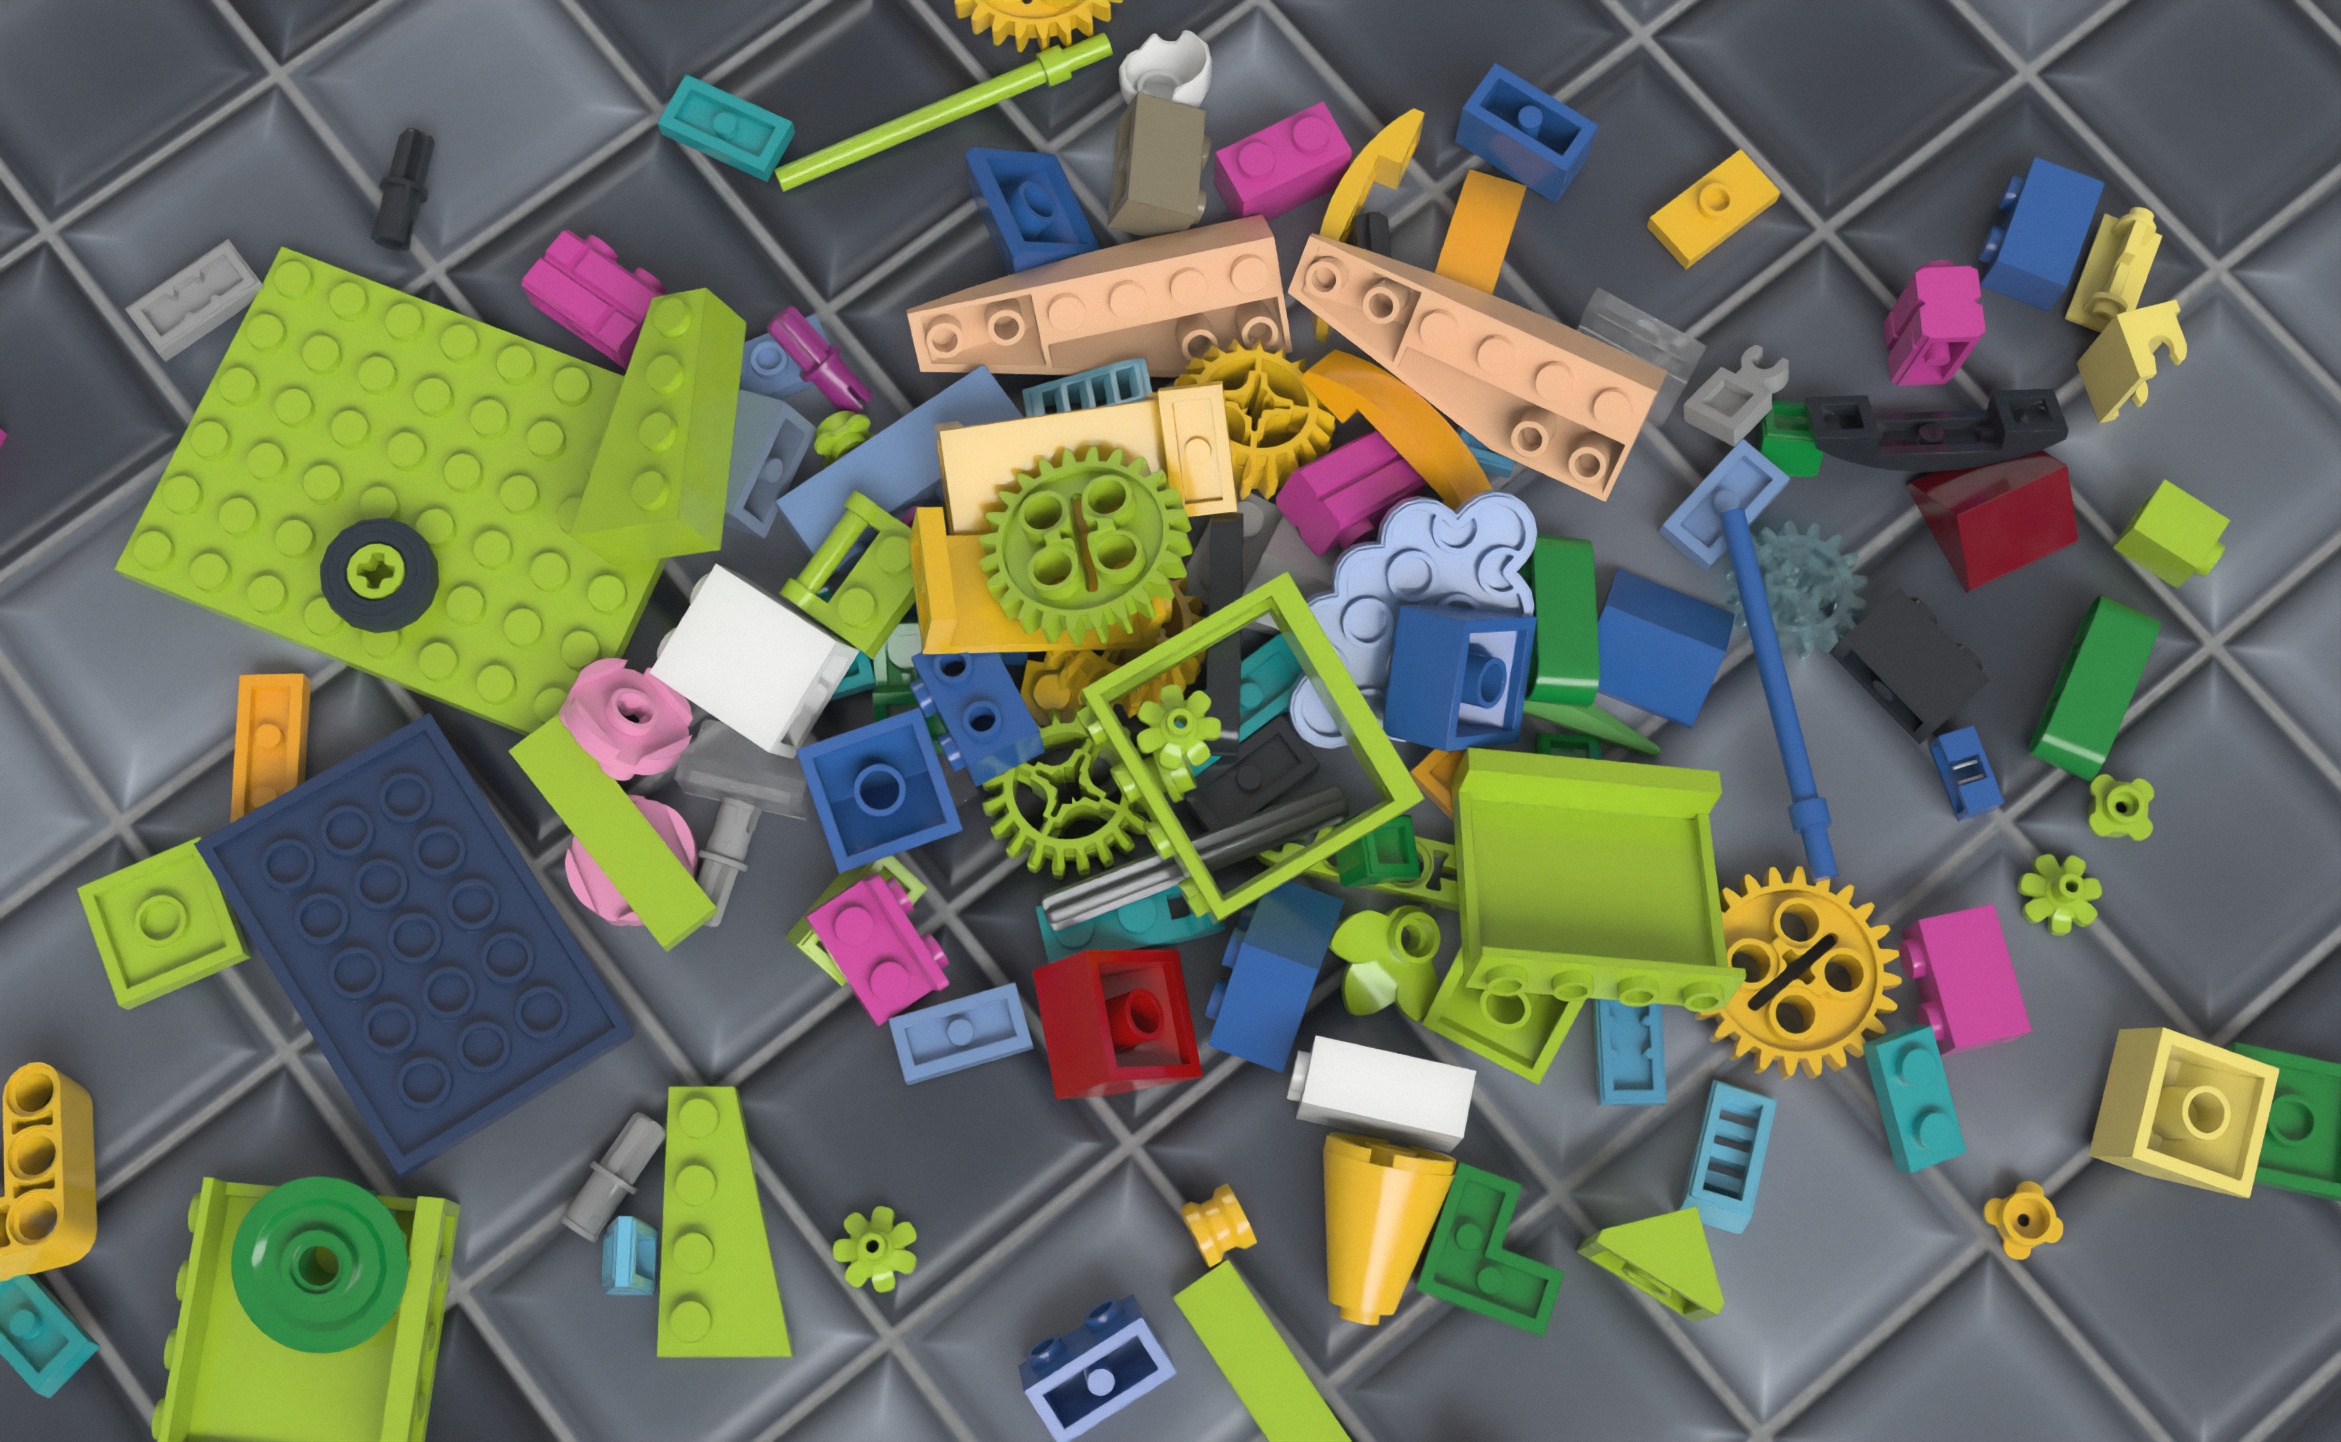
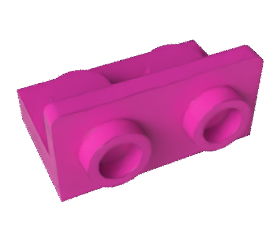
[804,873,950,1027]

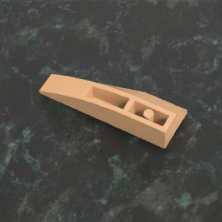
[907,214,1293,377]
[1288,233,1668,502]

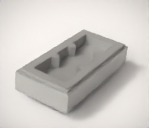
[125,239,264,362]

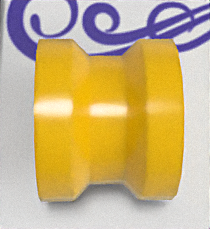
[1179,1183,1257,1268]

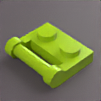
[779,490,916,660]

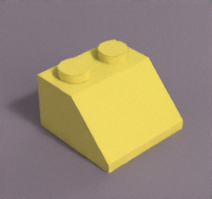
[2089,1027,2279,1198]

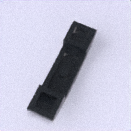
[1804,389,2069,472]

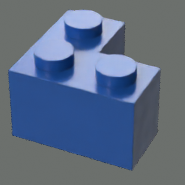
[1205,880,1345,1073]

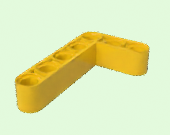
[0,1062,97,1282]

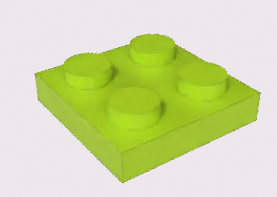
[77,836,252,1010]

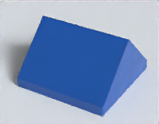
[965,147,1101,275]
[1597,568,1735,729]
[796,707,963,874]

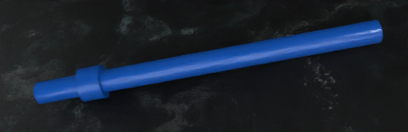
[1720,508,1839,882]

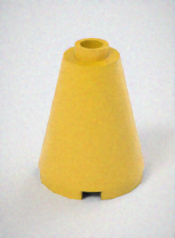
[1323,1132,1456,1325]

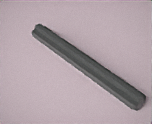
[1041,784,1349,931]

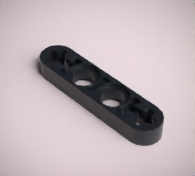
[1206,513,1244,756]

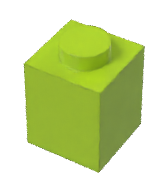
[2112,479,2231,589]

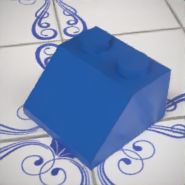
[1382,604,1537,751]

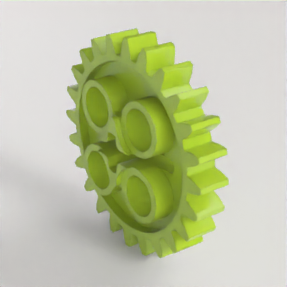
[979,446,1193,646]

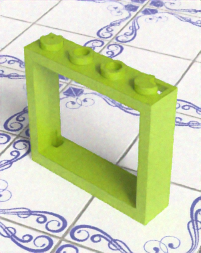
[1076,571,1425,925]

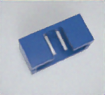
[1928,725,2004,822]

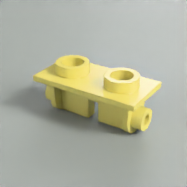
[2064,207,2162,333]

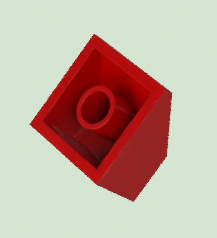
[1033,950,1203,1099]

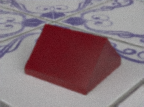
[1907,450,2079,594]

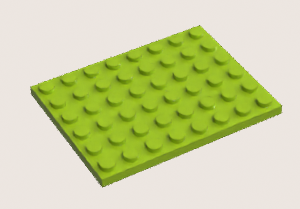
[114,247,669,736]

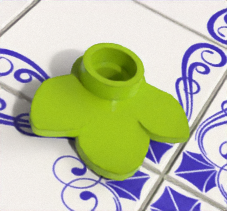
[1328,905,1441,1022]

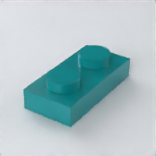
[657,74,795,182]
[1862,1024,1966,1173]
[0,1274,101,1399]

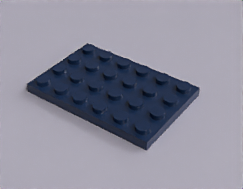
[194,713,634,1180]

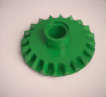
[231,1174,411,1353]

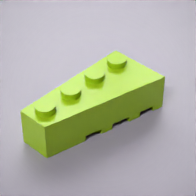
[569,288,747,566]

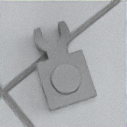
[1683,345,1789,447]

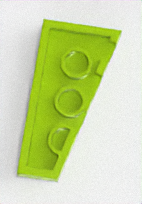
[657,1086,795,1358]

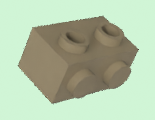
[1107,92,1211,238]

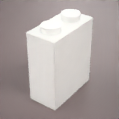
[649,564,859,759]
[1287,1036,1476,1153]

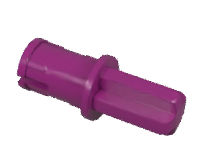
[767,306,873,414]

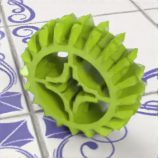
[982,707,1149,880]

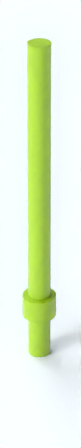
[774,32,1113,192]

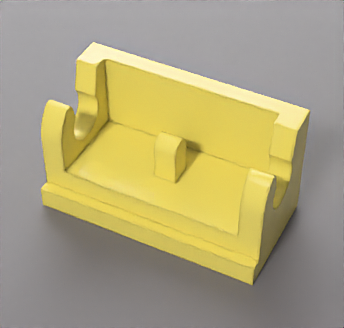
[2077,300,2187,424]

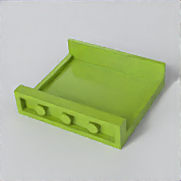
[1451,747,1746,1012]
[152,1177,461,1442]

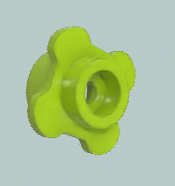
[814,411,875,469]
[2087,774,2154,841]

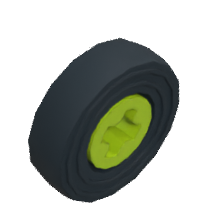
[320,518,439,633]

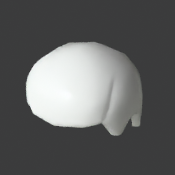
[1119,30,1212,108]

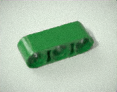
[1517,533,1600,708]
[2028,594,2161,782]

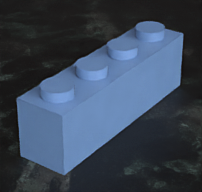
[775,364,1024,575]

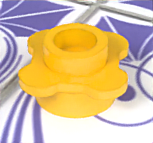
[1983,1181,2063,1260]

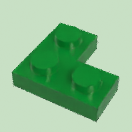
[1414,1162,1565,1338]

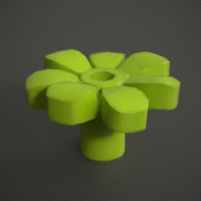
[1137,685,1221,771]
[2017,854,2102,936]
[833,1206,918,1293]

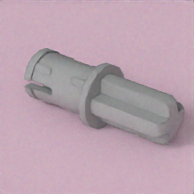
[697,796,762,927]
[559,1112,666,1243]

